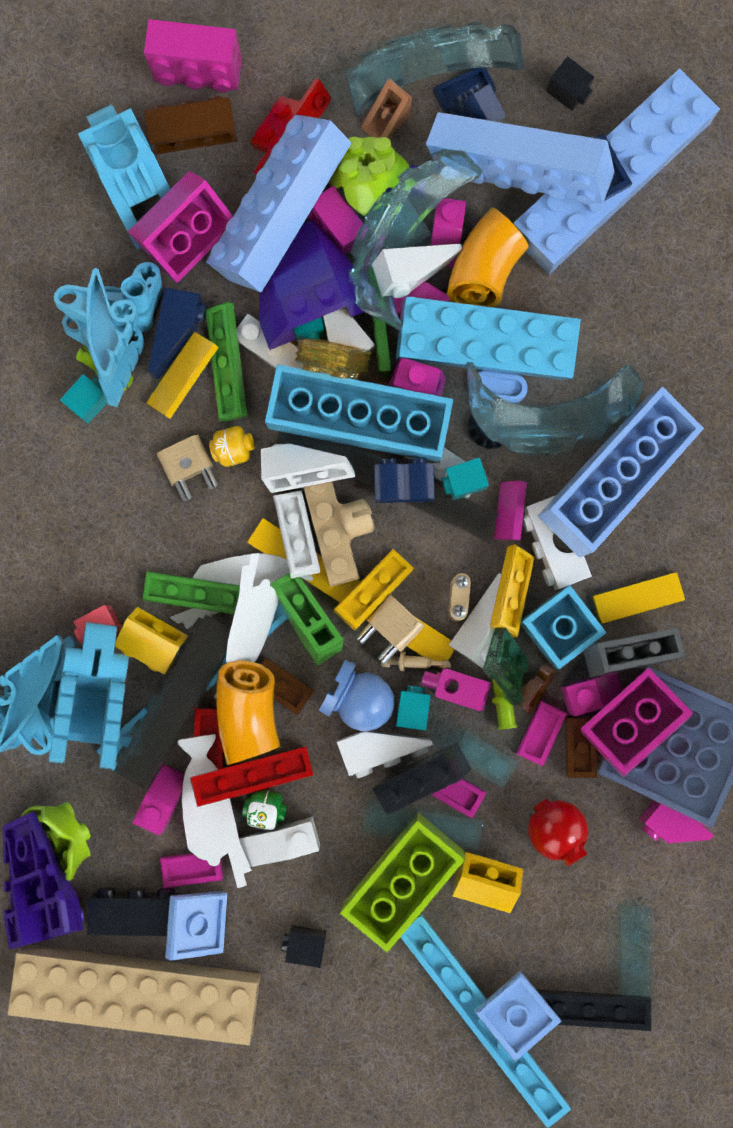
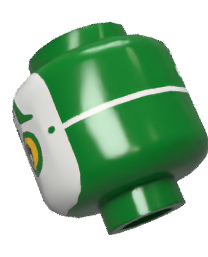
[242,789,288,831]

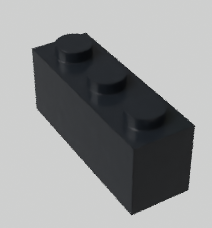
[372,742,472,815]
[87,887,183,936]

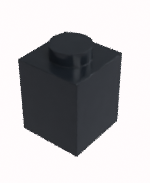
[546,56,595,111]
[281,925,327,968]

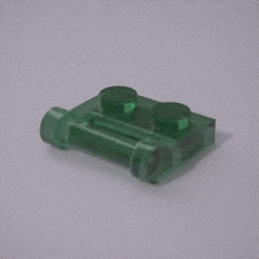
[483,628,529,705]

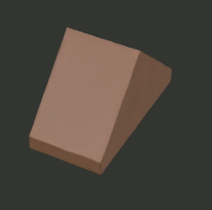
[361,79,412,139]

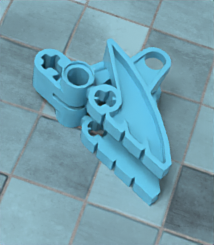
[78,104,170,250]
[54,262,163,407]
[49,622,129,769]
[0,635,77,755]

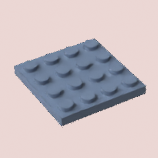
[598,666,733,828]

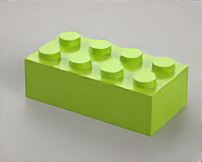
[340,812,465,953]

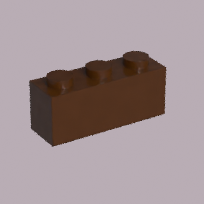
[144,96,238,155]

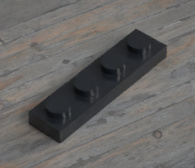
[536,989,651,1031]

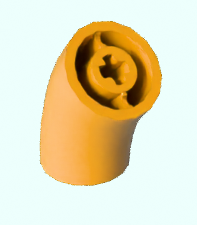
[446,207,529,308]
[216,660,281,765]

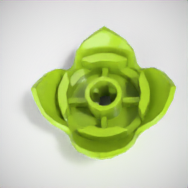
[329,137,414,216]
[21,802,90,881]

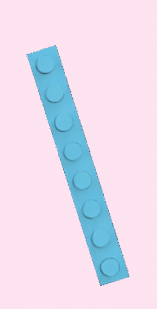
[401,913,571,1128]

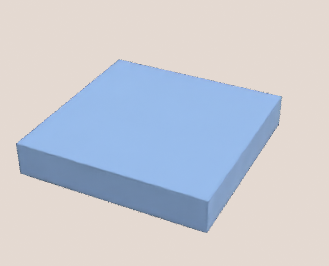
[165,891,227,960]
[475,971,561,1061]

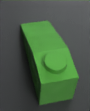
[270,572,343,666]

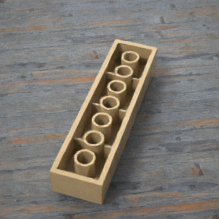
[8,945,261,1046]

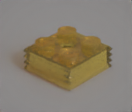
[294,338,372,379]

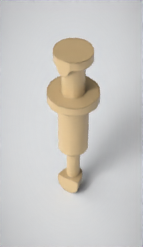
[381,651,451,671]

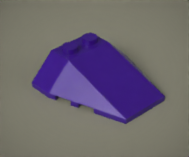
[259,220,377,350]
[3,812,84,950]

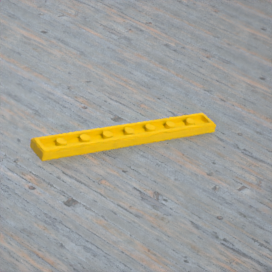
[247,518,454,669]

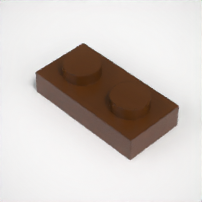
[261,658,315,715]
[565,717,597,778]

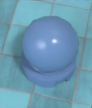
[319,660,394,732]

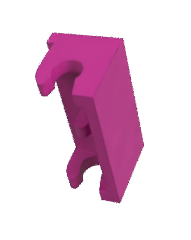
[307,186,368,255]

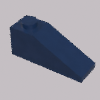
[148,287,206,379]

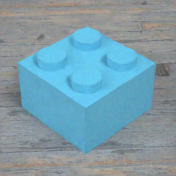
[520,585,607,669]

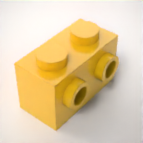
[115,607,188,675]
[453,852,523,913]

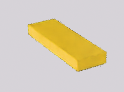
[146,332,219,419]
[490,544,535,638]
[333,549,414,631]
[591,572,685,624]

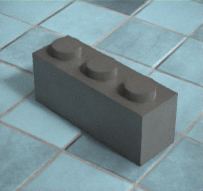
[583,628,686,678]

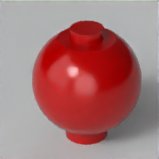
[528,798,589,867]

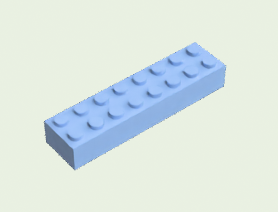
[513,68,720,275]

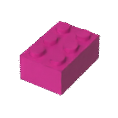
[144,19,242,93]
[128,171,233,283]
[581,668,693,778]

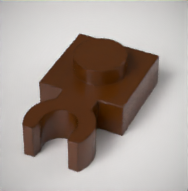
[515,662,558,714]

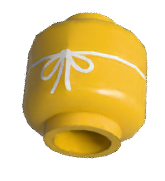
[209,426,255,467]

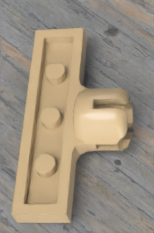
[303,481,375,587]

